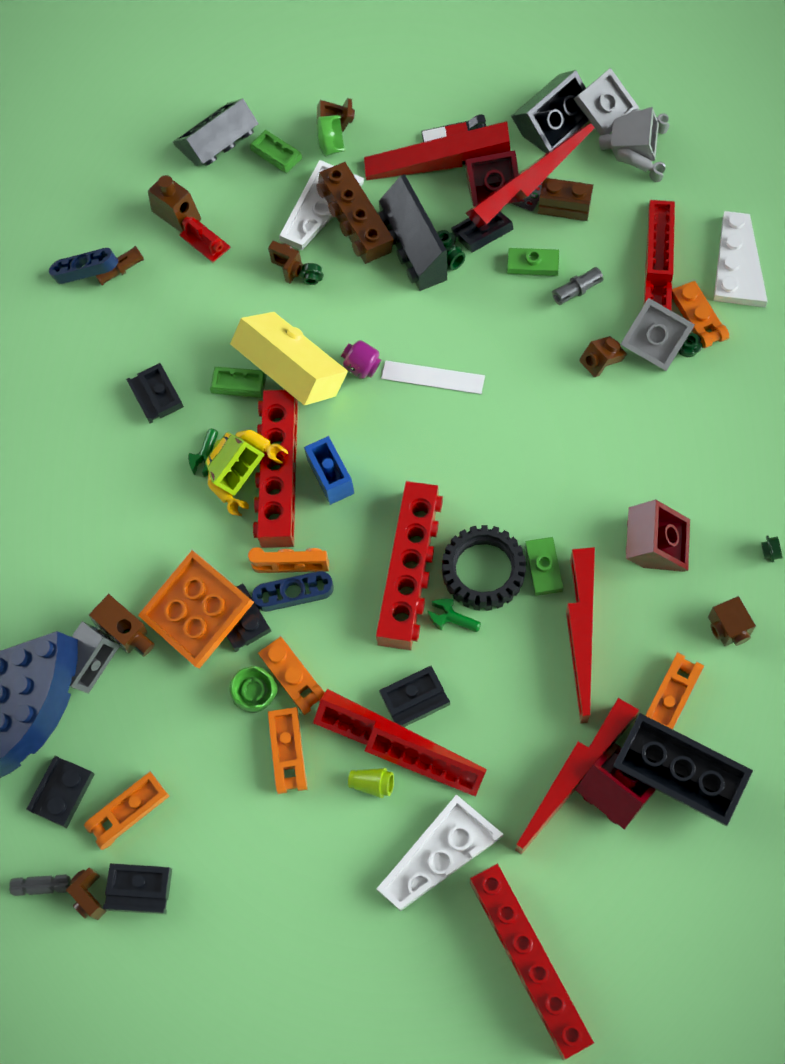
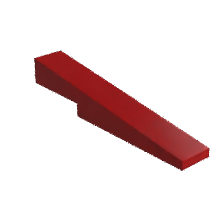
[364,121,511,181]
[465,123,595,228]
[643,200,675,310]
[566,547,595,724]
[313,689,487,797]
[515,698,639,854]

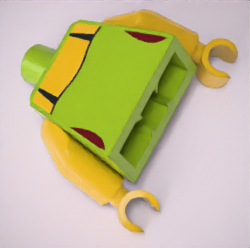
[205,430,288,516]

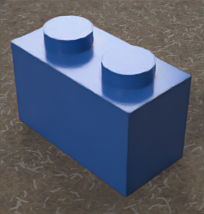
[304,436,355,505]

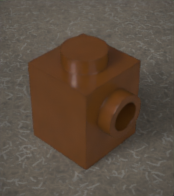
[708,596,756,646]

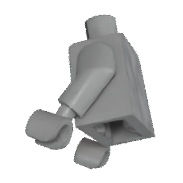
[599,107,670,182]

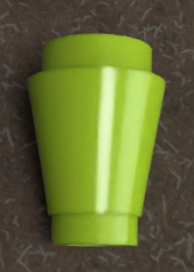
[348,768,394,798]

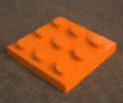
[138,550,254,669]

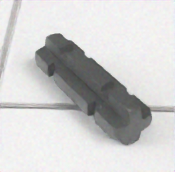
[9,874,71,896]

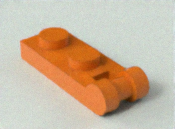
[672,281,729,349]
[248,547,329,573]
[258,636,325,715]
[645,652,704,729]
[268,707,308,794]
[84,771,170,850]

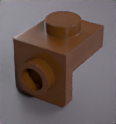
[317,98,355,132]
[268,241,303,284]
[579,336,627,377]
[66,867,107,920]

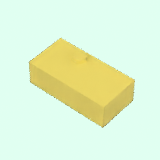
[230,312,348,406]

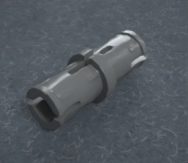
[552,267,604,305]

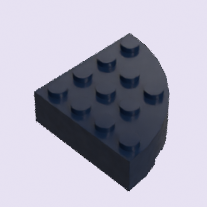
[0,631,78,778]

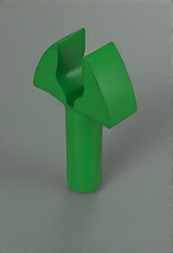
[188,428,218,477]
[428,598,481,632]

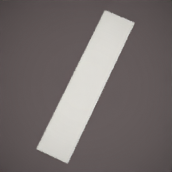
[381,361,485,394]

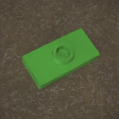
[250,129,302,174]
[507,248,559,276]
[210,366,267,398]
[525,537,563,596]

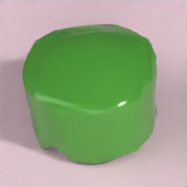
[317,115,345,156]
[229,666,278,713]

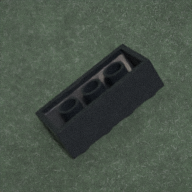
[377,174,447,291]
[613,713,753,827]

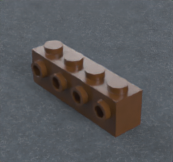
[316,162,394,264]

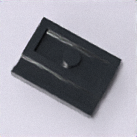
[451,211,514,253]
[126,363,184,424]
[227,583,271,652]
[379,665,450,727]
[26,756,95,828]
[103,863,172,915]

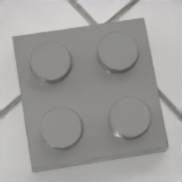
[574,68,639,135]
[621,298,695,371]

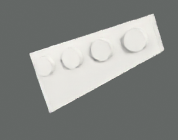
[279,160,364,250]
[713,211,768,308]
[377,795,504,911]

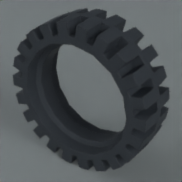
[442,525,526,611]

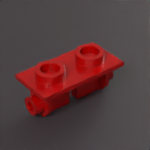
[179,217,231,263]

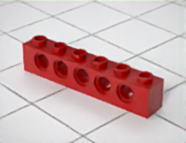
[253,390,298,548]
[376,481,443,650]
[470,863,594,1060]

